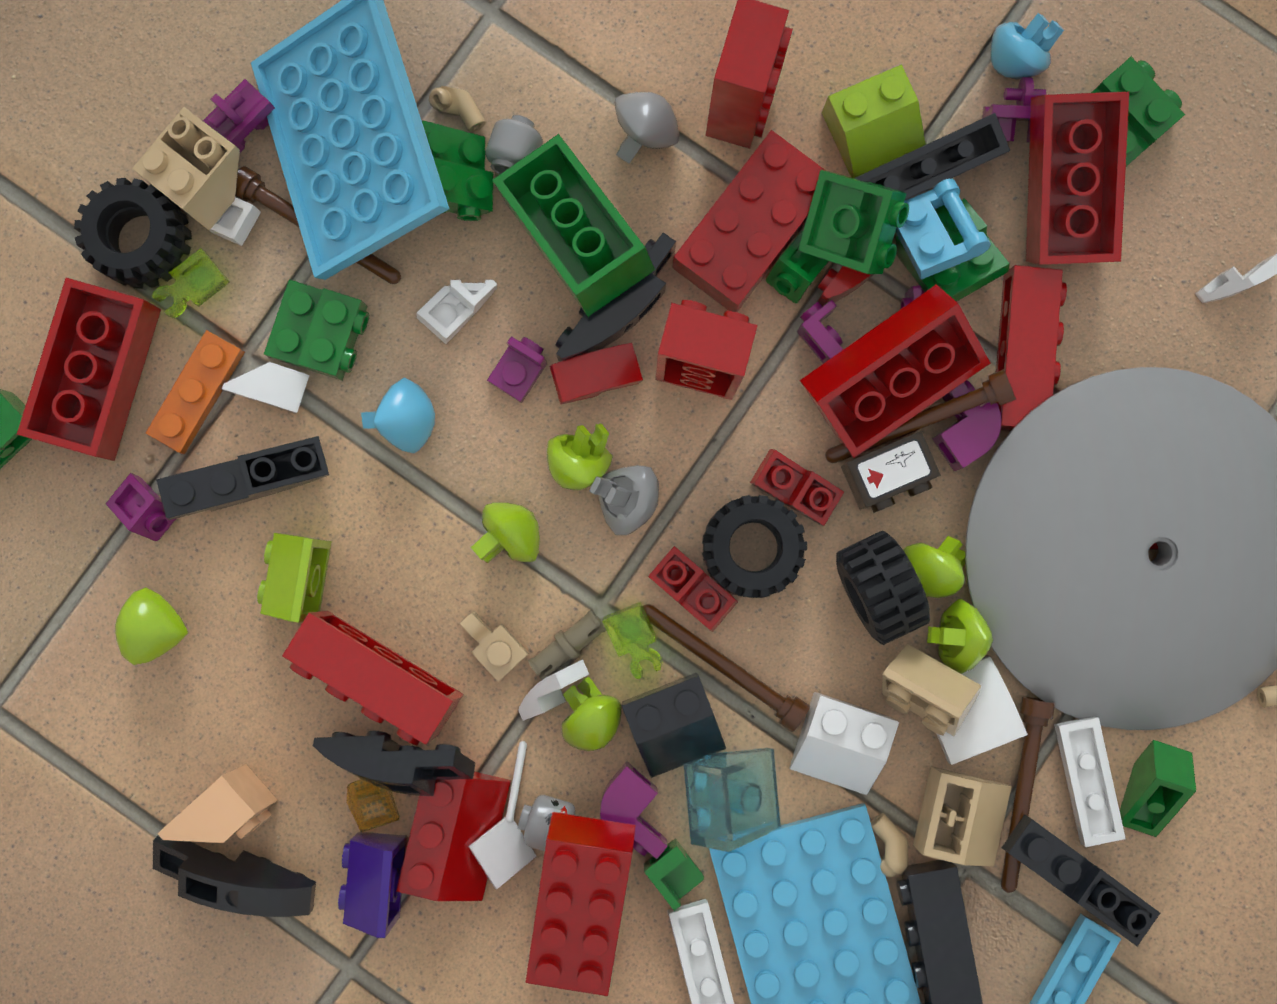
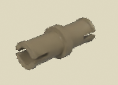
[528,610,607,680]

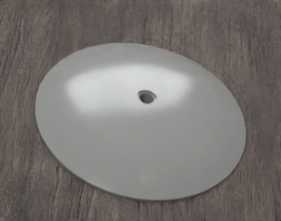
[965,367,1277,730]

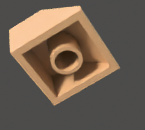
[157,764,278,843]

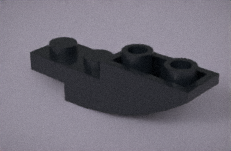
[555,233,676,361]
[156,436,329,520]
[313,731,475,796]
[1001,814,1160,947]
[153,835,316,917]

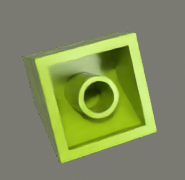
[822,64,926,178]
[257,533,332,623]

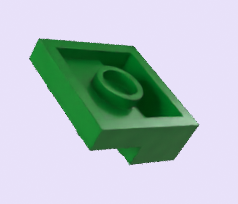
[1091,56,1185,167]
[422,120,494,221]
[798,170,909,274]
[896,198,1010,302]
[264,279,369,381]

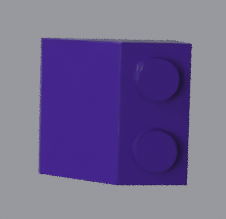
[338,832,407,938]

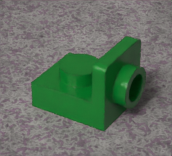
[766,231,829,303]

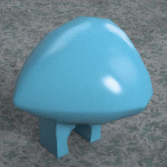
[991,13,1064,79]
[361,377,435,454]

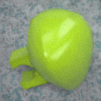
[547,424,613,490]
[470,502,540,563]
[903,536,965,598]
[115,587,188,665]
[927,599,993,674]
[562,676,622,751]

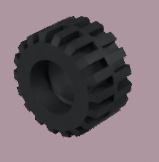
[74,178,192,289]
[702,495,807,598]
[836,531,930,645]

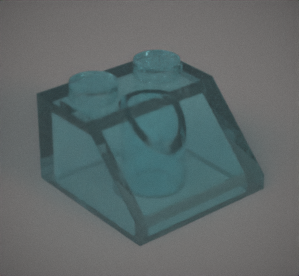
[683,748,781,852]

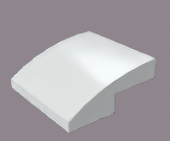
[936,656,1028,765]

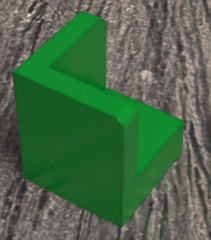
[644,838,704,911]

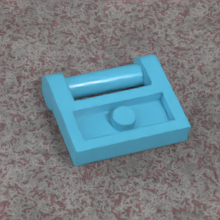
[895,179,991,279]

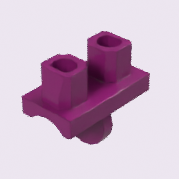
[982,77,1046,143]
[203,79,275,154]

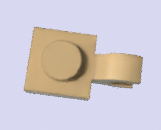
[460,611,529,682]

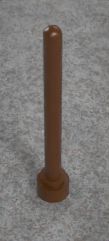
[235,166,401,284]
[825,369,1016,463]
[640,604,810,732]
[1001,697,1055,893]

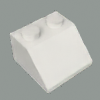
[789,692,899,795]

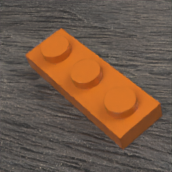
[145,330,245,454]

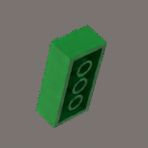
[492,134,655,317]

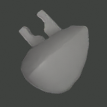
[614,92,679,164]
[589,465,659,535]

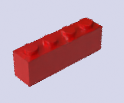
[996,265,1067,432]

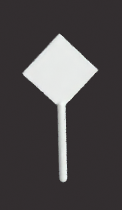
[468,741,537,889]

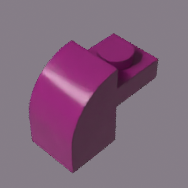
[932,380,1001,471]
[600,761,667,859]

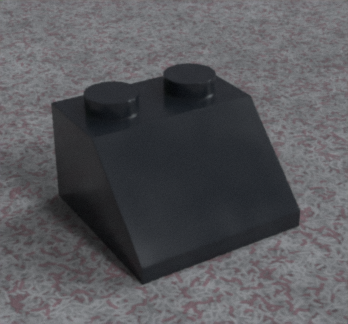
[622,672,726,778]

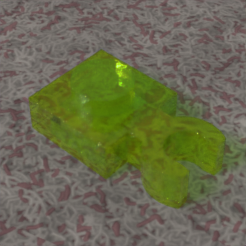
[152,248,230,318]
[602,601,662,679]

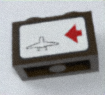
[841,431,941,513]

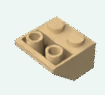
[132,107,240,231]
[882,644,981,737]
[913,766,1012,866]

